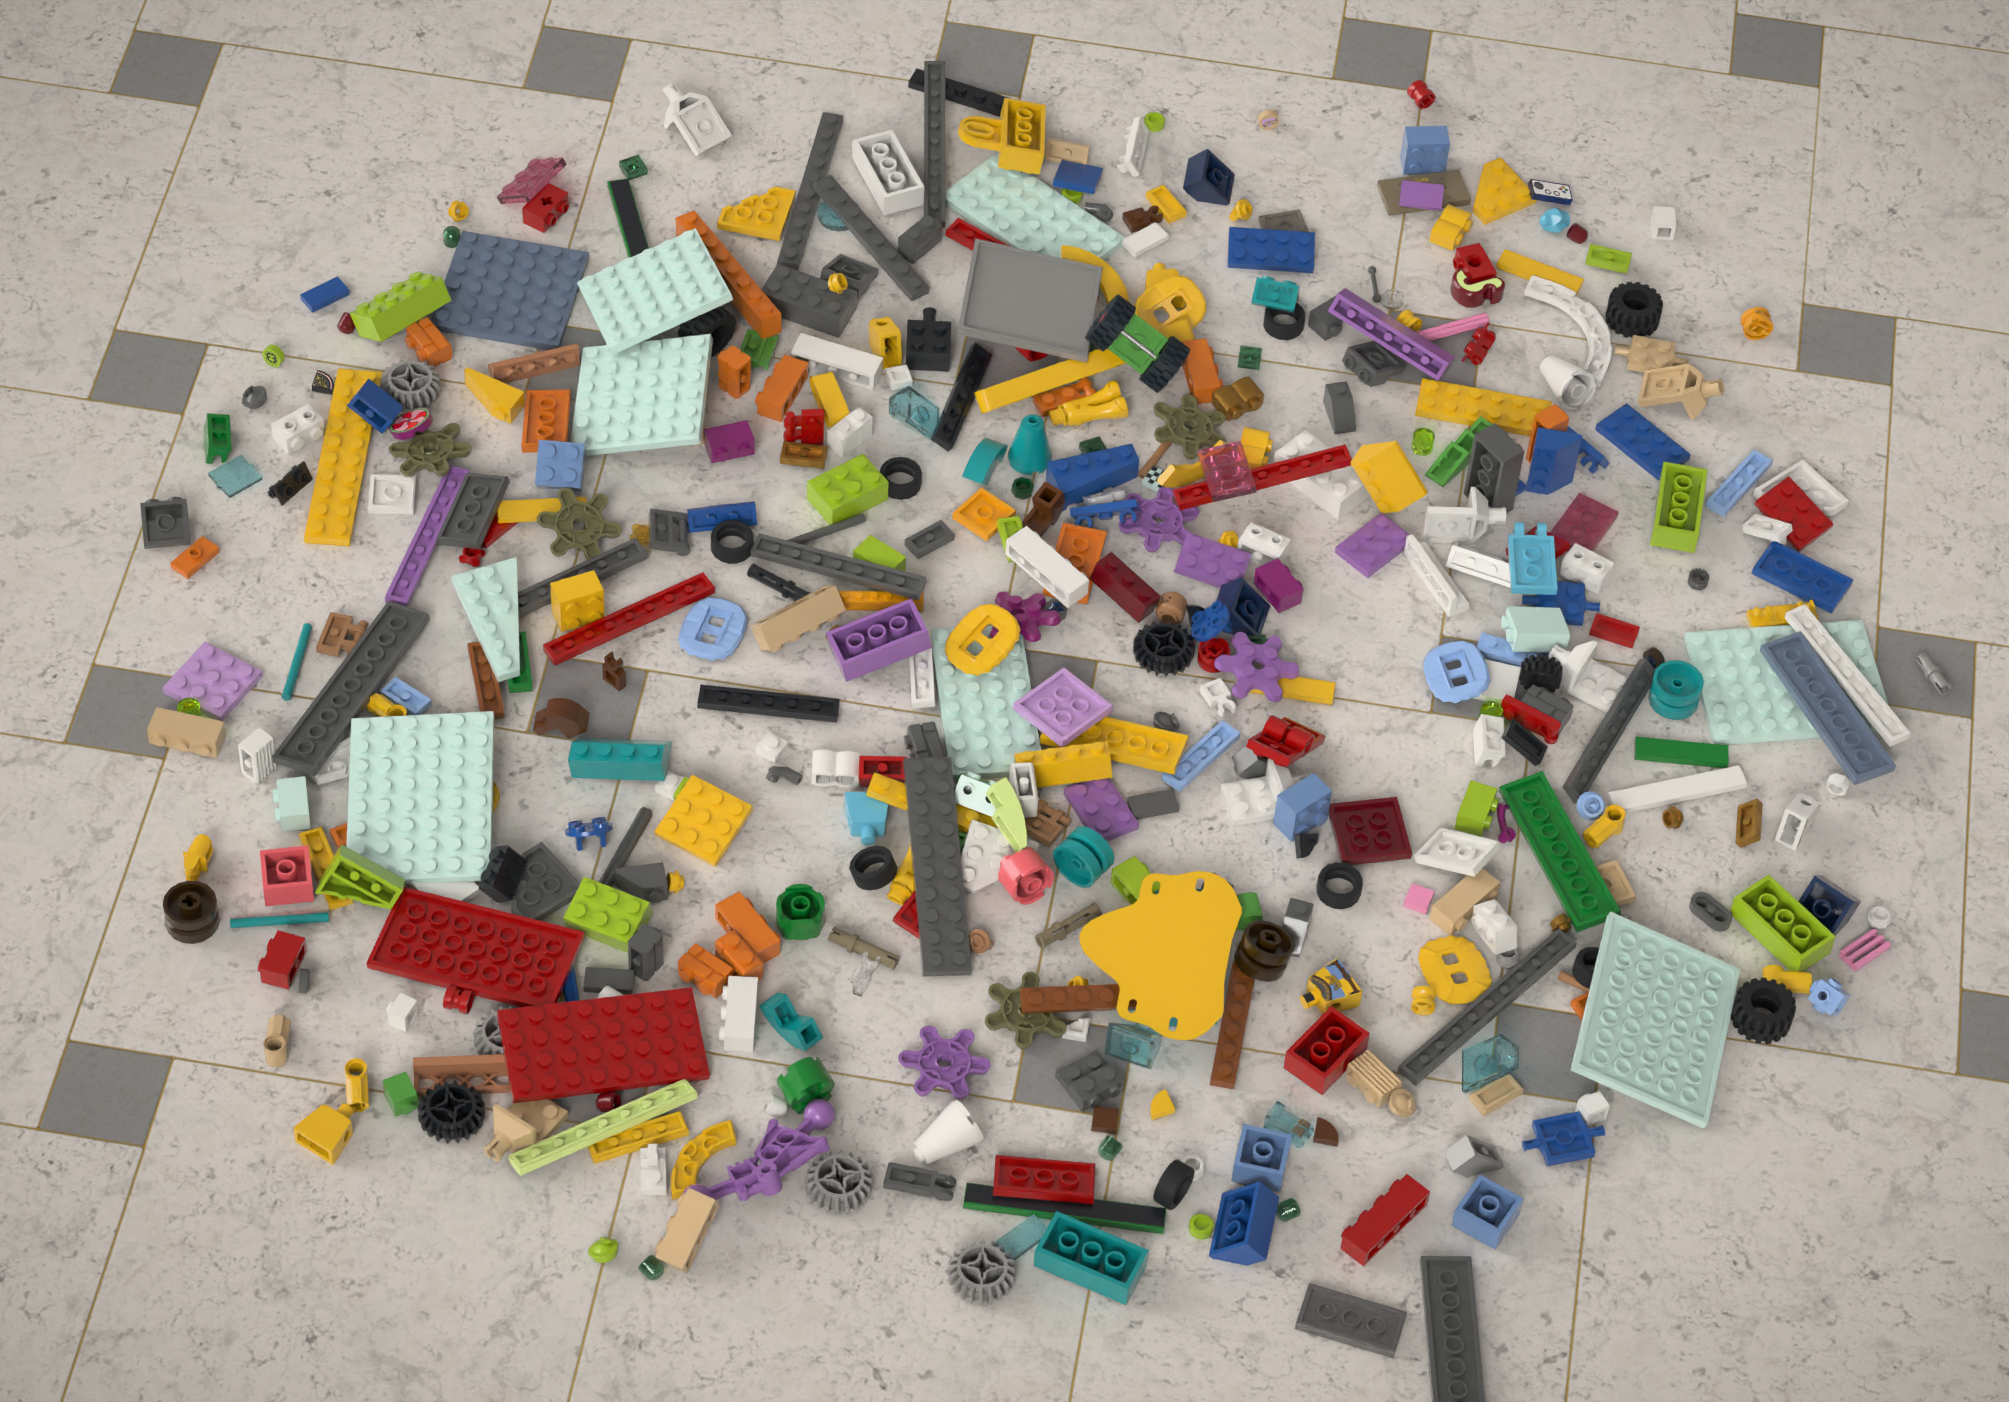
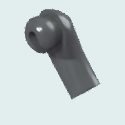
[1085,202,1113,222]
[766,766,803,785]

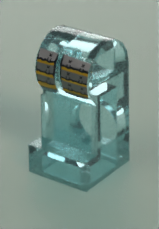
[1263,1101,1314,1148]

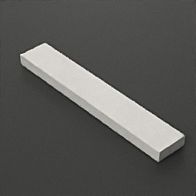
[1607,765,1748,813]

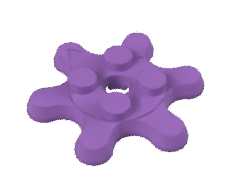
[1118,487,1199,553]
[1214,632,1300,702]
[898,1025,991,1100]

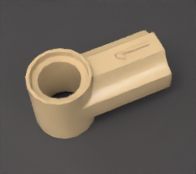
[263,1014,291,1067]

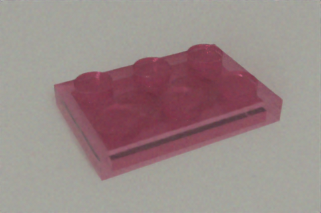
[496,157,567,204]
[1197,441,1257,502]
[1550,493,1619,552]

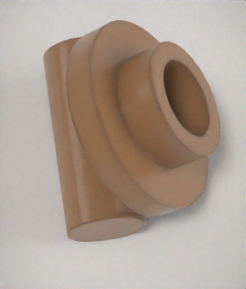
[968,929,995,954]

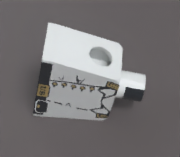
[1775,793,1820,851]

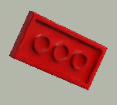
[993,1155,1095,1204]

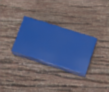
[300,276,350,313]

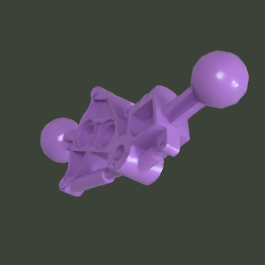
[684,1099,835,1201]

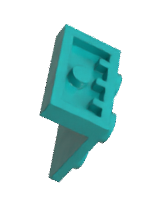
[1251,276,1299,313]

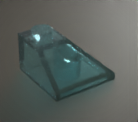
[889,386,939,443]
[1105,1023,1162,1070]
[1462,1034,1519,1093]

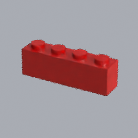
[1340,1174,1430,1267]

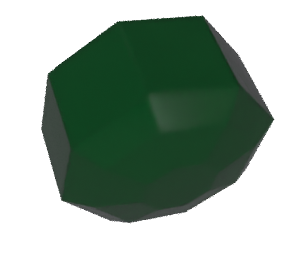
[1011,477,1034,500]

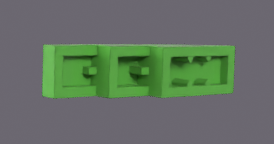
[1425,416,1492,487]

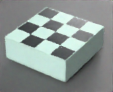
[1142,466,1164,492]

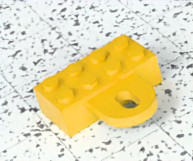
[958,98,1046,174]

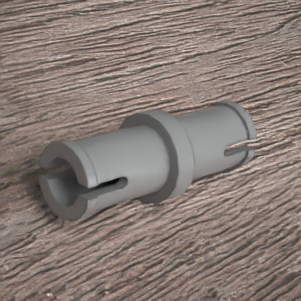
[1915,653,1951,695]

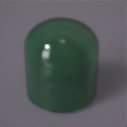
[443,226,461,248]
[1098,1135,1123,1161]
[1276,1197,1301,1222]
[638,1254,664,1281]

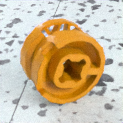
[1740,307,1774,340]

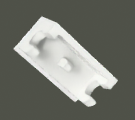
[1473,714,1506,767]

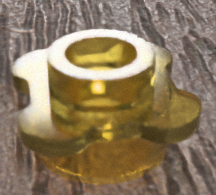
[630,524,649,546]

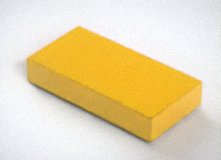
[1145,184,1187,224]

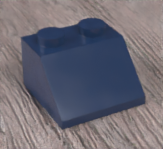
[1183,149,1235,205]
[1216,577,1270,641]
[1798,875,1861,936]

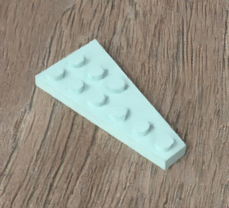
[451,557,520,682]

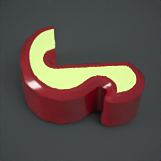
[1450,269,1505,308]

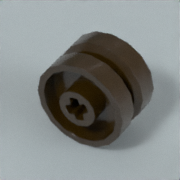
[163,881,220,944]
[1234,921,1295,982]

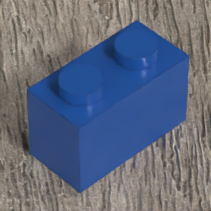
[347,379,404,433]

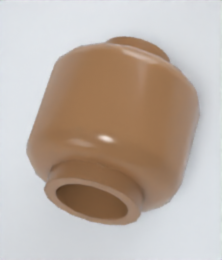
[1155,592,1188,625]

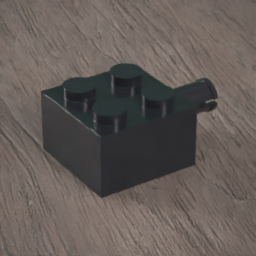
[905,307,951,372]

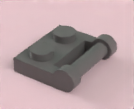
[649,509,690,556]

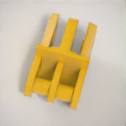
[183,834,213,881]

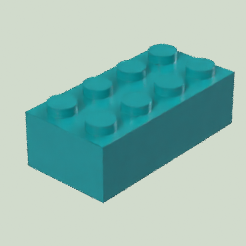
[1033,1211,1149,1305]

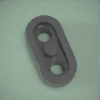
[1689,892,1732,932]

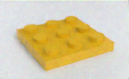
[654,775,754,867]

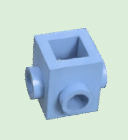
[1808,978,1851,1015]

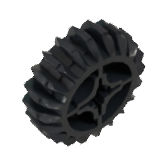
[1133,620,1195,677]
[418,1079,486,1144]

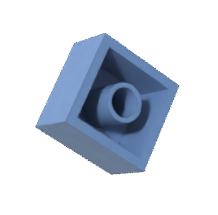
[1400,126,1450,175]
[535,440,586,491]
[1273,773,1332,842]
[1231,1124,1292,1192]
[1452,1174,1524,1250]

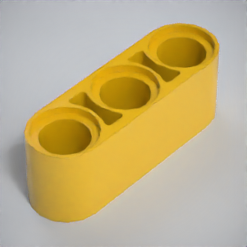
[809,372,850,428]

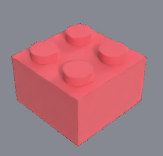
[260,845,314,907]

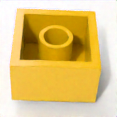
[550,570,604,632]

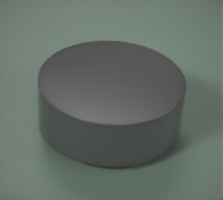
[298,968,310,993]

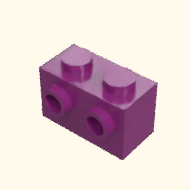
[704,420,755,463]
[1253,558,1304,613]

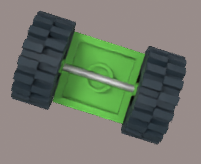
[1085,294,1190,393]

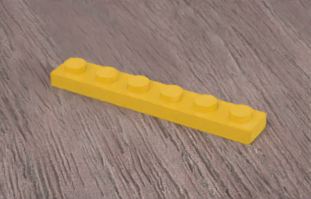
[866,772,999,833]

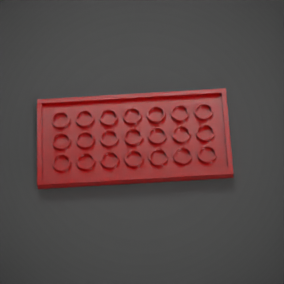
[366,887,585,1007]
[497,987,710,1104]

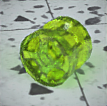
[1411,428,1435,456]
[177,698,202,717]
[1478,701,1503,719]

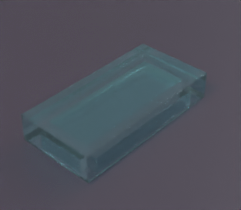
[995,1214,1047,1261]

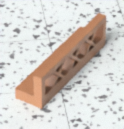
[488,343,580,383]
[413,1054,511,1096]

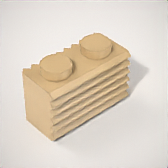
[1346,1049,1403,1108]

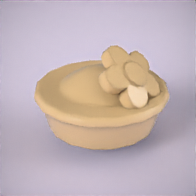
[1388,1088,1416,1117]

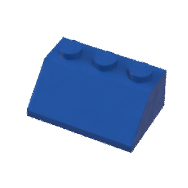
[1526,427,1582,495]
[1209,1181,1279,1266]

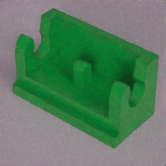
[204,413,232,464]

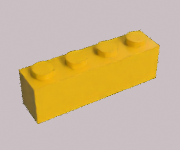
[1014,741,1113,788]

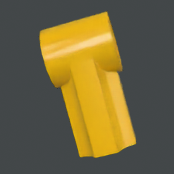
[366,693,407,717]
[1582,805,1626,849]
[1762,965,1812,994]
[345,1058,369,1112]

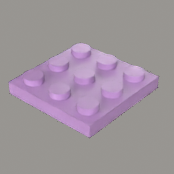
[163,641,263,721]
[1013,668,1113,747]

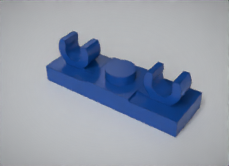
[1567,426,1610,474]
[1070,499,1141,528]
[687,501,757,533]

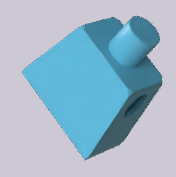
[844,792,890,845]

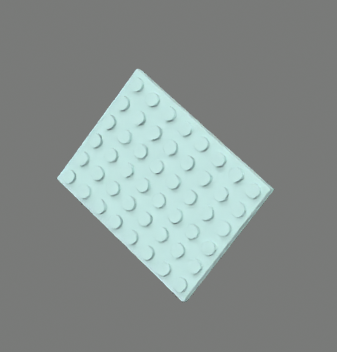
[1684,620,1889,745]
[346,711,494,884]
[1571,912,1741,1129]

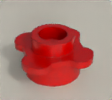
[459,548,485,567]

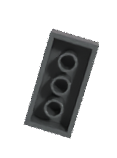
[761,264,857,338]
[1463,423,1525,513]

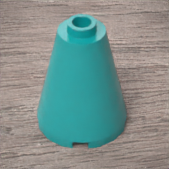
[1008,414,1052,475]

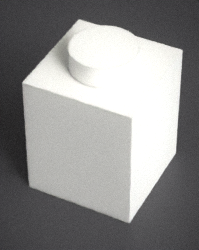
[1650,206,1677,240]

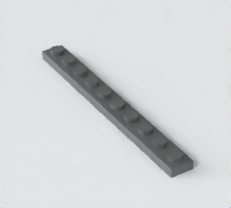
[924,61,945,228]
[777,112,844,271]
[1398,928,1577,1086]

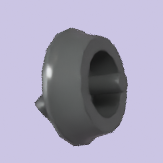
[242,386,267,410]
[1153,712,1180,732]

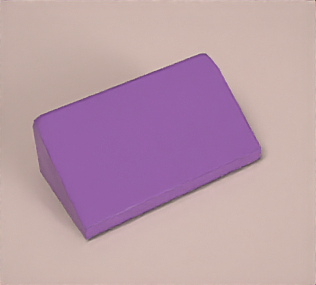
[1399,180,1444,211]

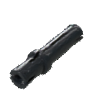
[747,563,810,601]

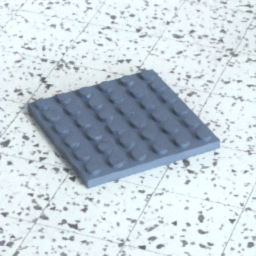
[431,231,589,350]

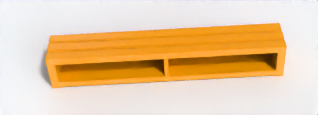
[838,591,924,611]

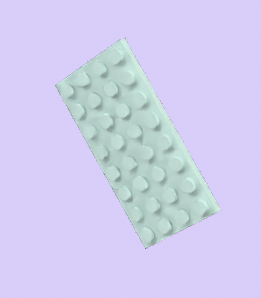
[945,152,1125,260]
[931,625,1041,781]

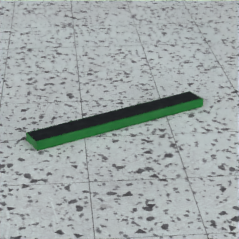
[607,178,649,258]
[963,1183,1167,1234]

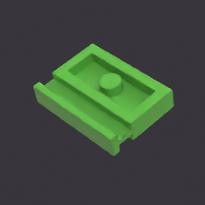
[740,329,779,370]

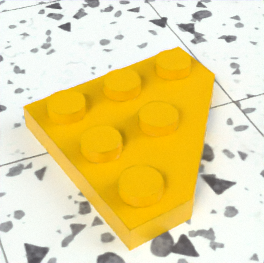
[1473,157,1537,225]
[717,186,796,241]

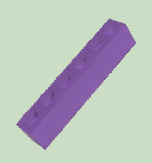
[1328,288,1455,381]

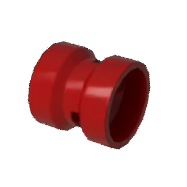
[1407,80,1436,109]
[443,984,474,1014]

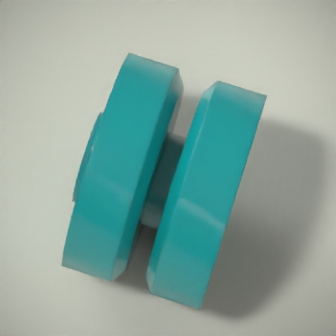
[1648,660,1704,720]
[1053,826,1115,888]

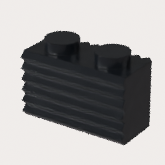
[479,845,528,903]

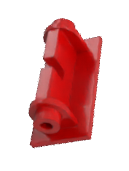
[1461,322,1496,365]

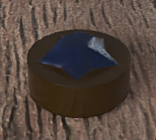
[1643,647,1665,670]

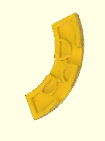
[1060,245,1129,305]
[1157,440,1235,488]
[671,1120,736,1200]

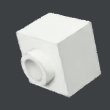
[386,993,418,1032]
[1575,1091,1610,1127]

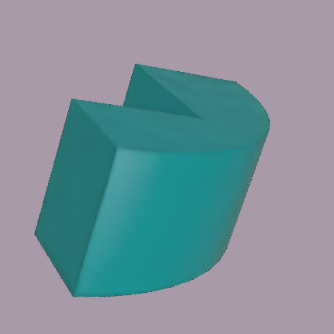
[962,438,1008,486]
[759,993,823,1051]

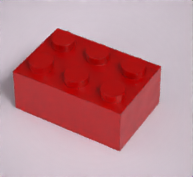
[1283,1006,1370,1095]

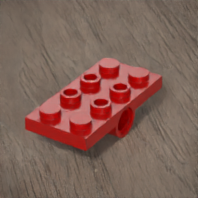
[1246,715,1326,767]

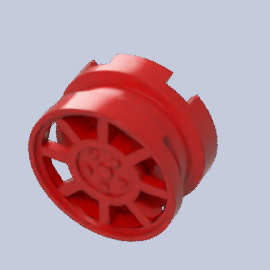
[1197,638,1231,673]

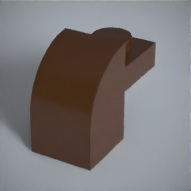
[1022,482,1065,537]
[533,698,590,739]

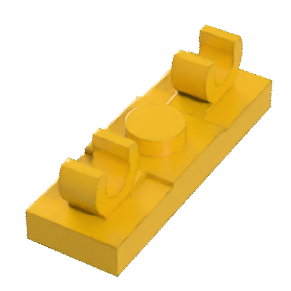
[1746,600,1819,628]

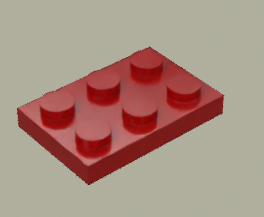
[1754,476,1834,552]

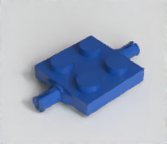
[1522,581,1600,626]
[1522,1111,1605,1166]

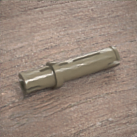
[1035,903,1102,949]
[828,927,900,970]

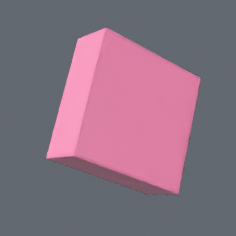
[1403,883,1435,914]

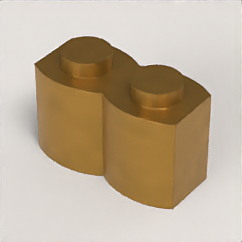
[1212,376,1264,421]

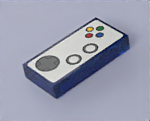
[1528,179,1573,205]

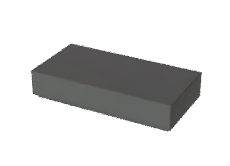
[1127,789,1179,820]
[583,967,635,995]

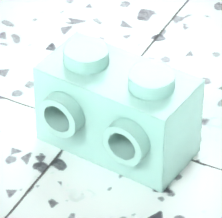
[955,771,997,817]
[273,776,311,832]

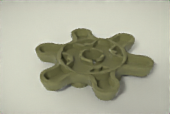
[1153,394,1227,460]
[389,423,472,477]
[537,488,622,560]
[985,972,1066,1050]

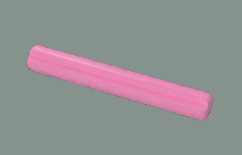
[1416,313,1490,341]

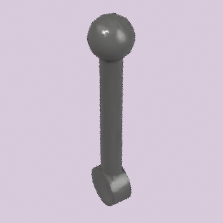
[1368,266,1381,303]

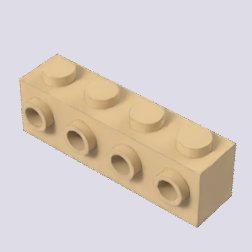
[750,585,846,653]

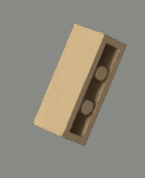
[147,707,226,758]
[1429,868,1500,936]
[655,1187,720,1273]

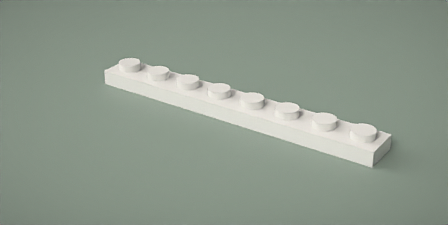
[1785,605,1911,747]

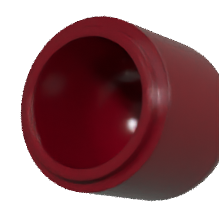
[1566,223,1588,244]
[337,312,356,334]
[596,1092,621,1112]

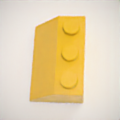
[1350,441,1428,514]

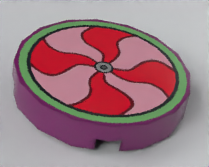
[389,407,433,440]

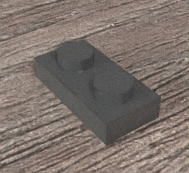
[904,520,955,559]

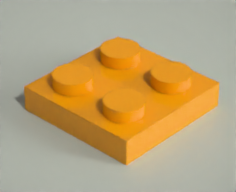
[952,487,1016,541]

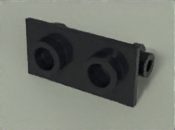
[267,461,313,506]

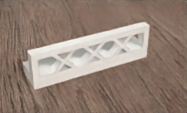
[1404,534,1469,617]
[1446,542,1532,595]

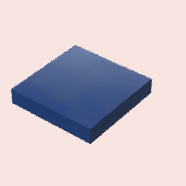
[1053,160,1103,194]

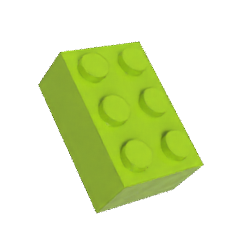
[807,454,889,525]
[563,877,653,953]

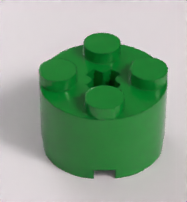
[776,884,825,940]
[777,1057,835,1114]

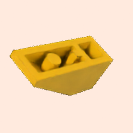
[464,367,525,424]

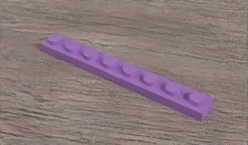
[385,465,470,607]

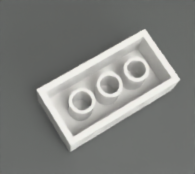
[852,130,924,215]
[1273,430,1369,520]

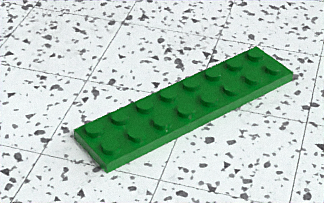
[1499,771,1621,932]

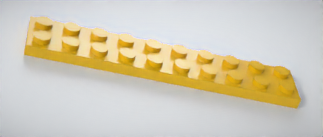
[304,368,382,547]

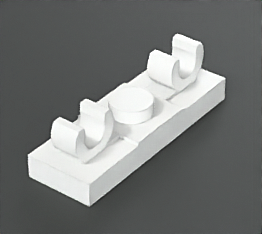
[1117,117,1150,177]

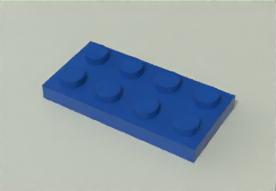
[1227,227,1315,273]
[1595,403,1691,481]
[1751,541,1854,614]

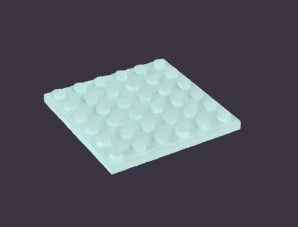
[577,228,733,355]
[571,334,713,456]

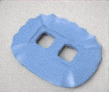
[678,598,748,661]
[1423,641,1491,704]

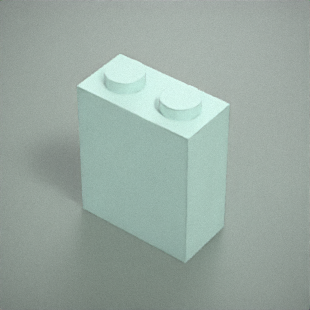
[1501,606,1571,653]

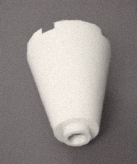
[1540,355,1596,410]
[912,1100,984,1164]

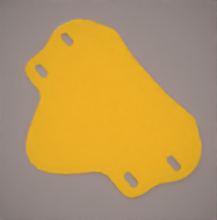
[1079,871,1242,1040]

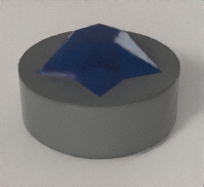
[1044,599,1067,621]

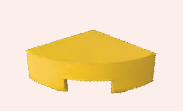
[1150,1089,1175,1120]

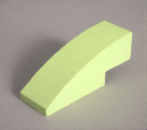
[986,777,1027,853]

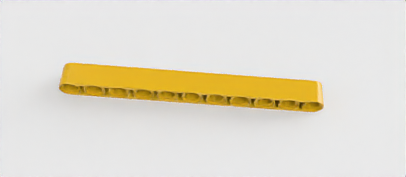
[974,318,1196,414]

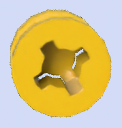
[1396,309,1423,332]
[1411,986,1436,1016]

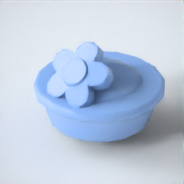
[1577,791,1605,820]

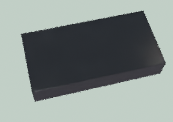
[1501,719,1548,766]

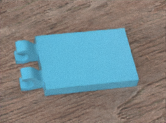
[1507,522,1558,595]

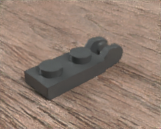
[883,1162,957,1201]

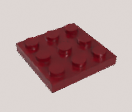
[1328,797,1412,865]

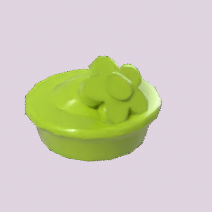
[588,1237,619,1263]

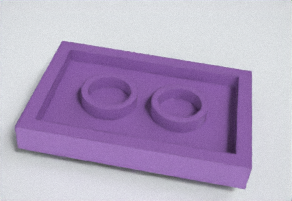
[1335,512,1410,578]
[1174,532,1251,588]
[1063,778,1139,841]

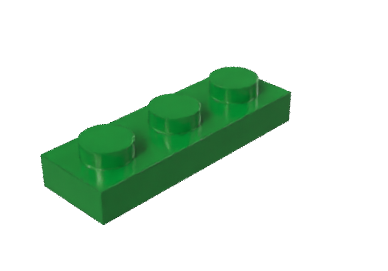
[508,631,533,693]

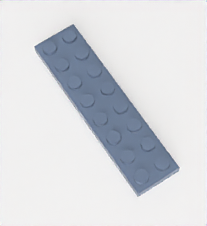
[1760,631,1896,785]

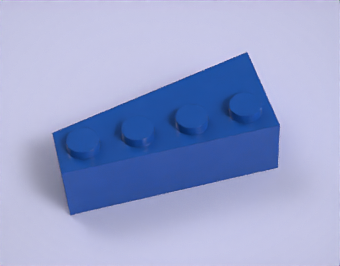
[1046,444,1139,511]

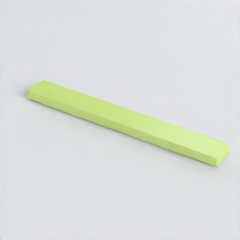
[508,1079,698,1176]

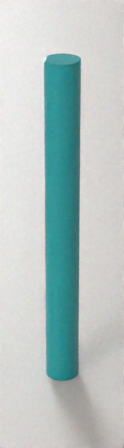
[281,623,312,701]
[230,912,329,928]

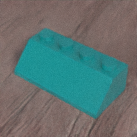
[568,738,672,781]

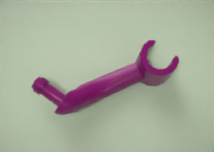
[1497,803,1516,843]

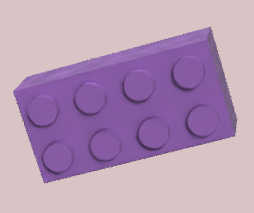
[826,598,932,682]

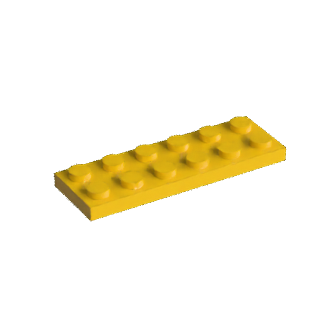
[1415,378,1552,436]
[1040,717,1189,775]

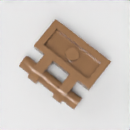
[316,612,369,657]
[1024,799,1072,848]

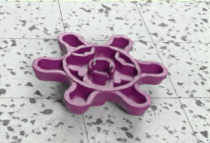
[990,591,1061,642]

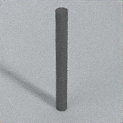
[787,513,866,544]

